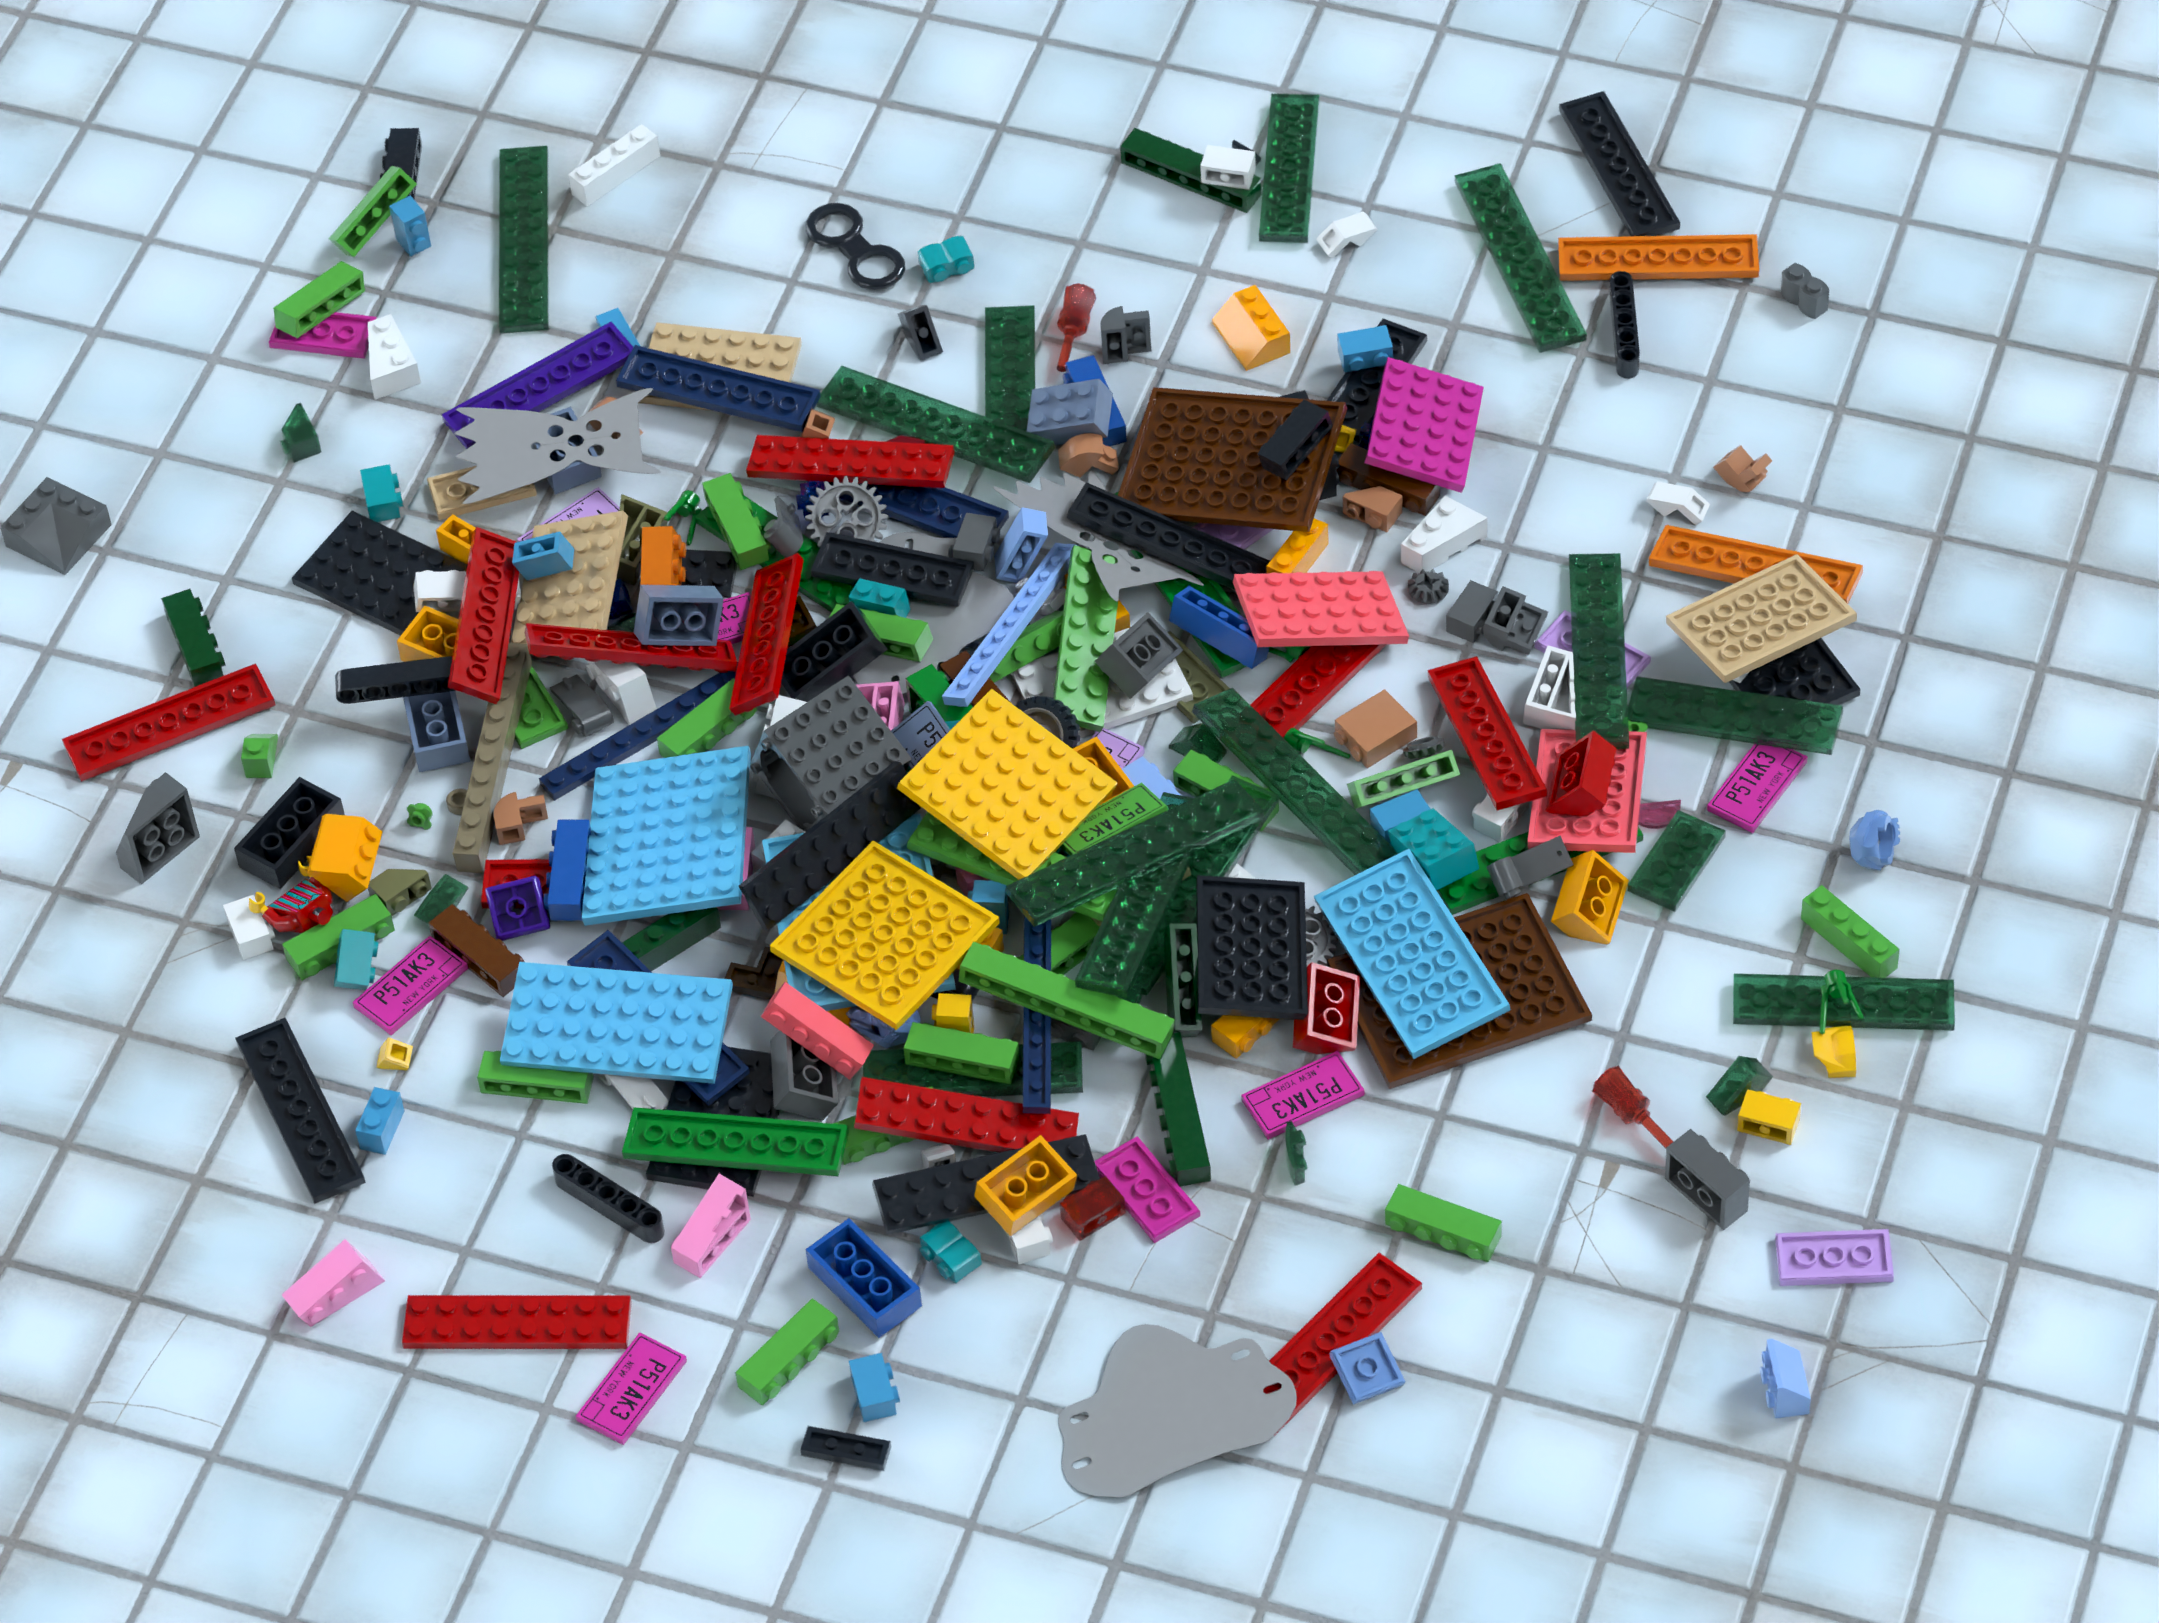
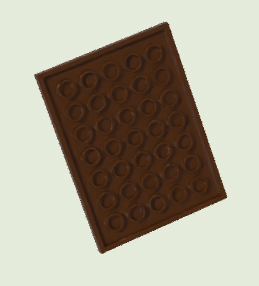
[1118,387,1347,532]
[1327,893,1592,1089]

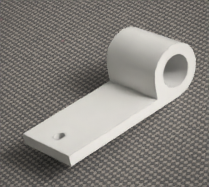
[597,1074,669,1110]

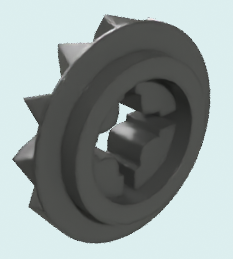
[1408,569,1449,604]
[1403,736,1446,759]

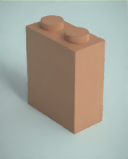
[1334,689,1417,768]

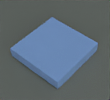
[1329,1332,1406,1405]

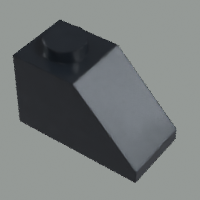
[898,305,943,360]

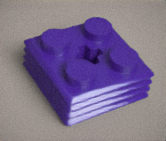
[485,876,550,941]

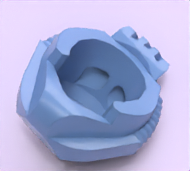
[1849,810,1900,871]
[846,1006,921,1048]

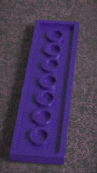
[441,322,634,449]

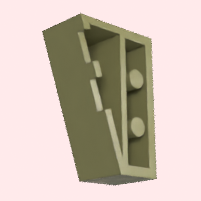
[616,494,667,586]

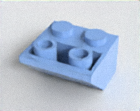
[1760,1339,1811,1419]

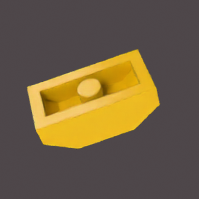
[1811,1026,1856,1078]

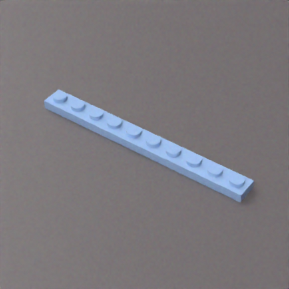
[942,543,1078,707]

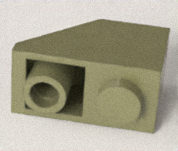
[368,869,432,916]

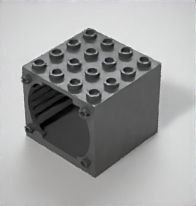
[750,675,912,832]

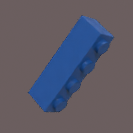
[1063,355,1127,447]
[1169,586,1270,669]
[544,819,591,921]

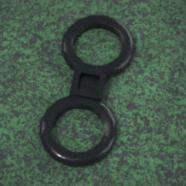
[806,203,905,290]

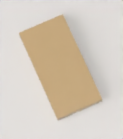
[427,466,537,520]

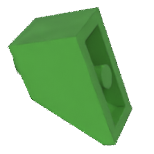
[241,734,278,778]

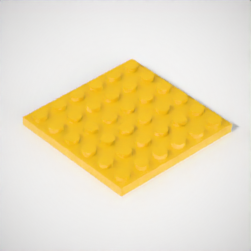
[897,689,1118,884]
[770,841,1000,1030]

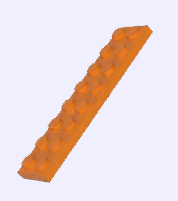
[1558,234,1759,281]
[1648,525,1863,604]

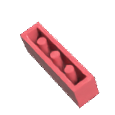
[761,982,874,1080]

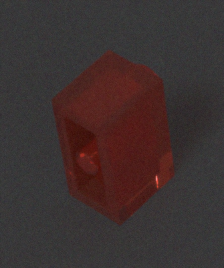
[1060,1176,1126,1241]

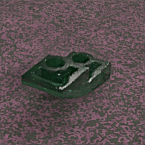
[414,874,469,925]
[1285,1121,1308,1186]

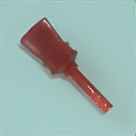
[1056,283,1097,372]
[1592,1065,1674,1149]

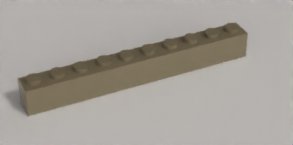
[453,643,532,873]

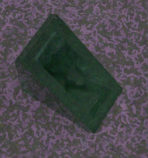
[1169,723,1227,763]

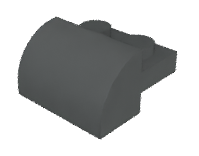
[1100,306,1152,364]
[1483,586,1548,655]

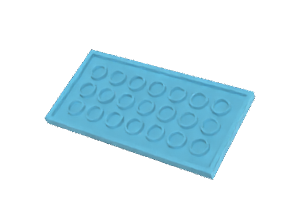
[1314,849,1511,1059]
[500,962,733,1084]

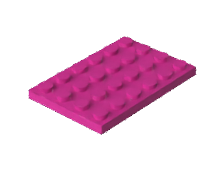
[1365,357,1484,493]

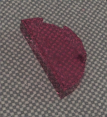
[1638,800,1681,829]

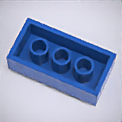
[805,1218,922,1338]

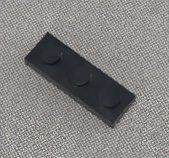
[800,1426,891,1471]

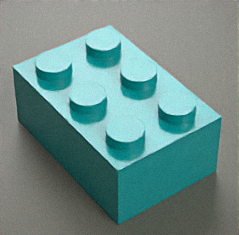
[1388,808,1479,890]

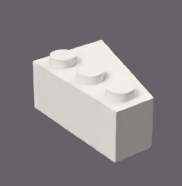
[368,314,421,400]
[1401,496,1488,573]
[1523,646,1576,730]
[586,660,657,725]

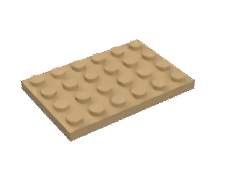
[638,322,802,411]
[511,510,628,644]
[1666,554,1857,683]

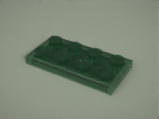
[1628,810,1726,912]

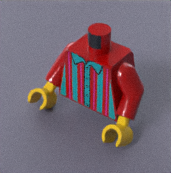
[249,856,333,933]

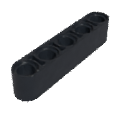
[1610,271,1640,379]
[335,656,456,704]
[552,1154,665,1243]

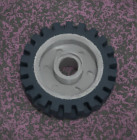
[1014,696,1080,749]

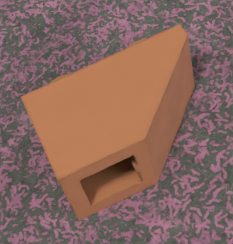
[800,409,835,439]
[1343,486,1403,532]

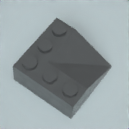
[0,477,112,575]
[116,772,200,885]

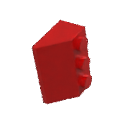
[1545,730,1617,817]
[1292,962,1360,1054]

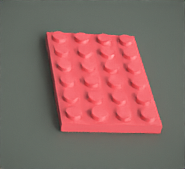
[1233,571,1409,647]
[1528,729,1647,853]

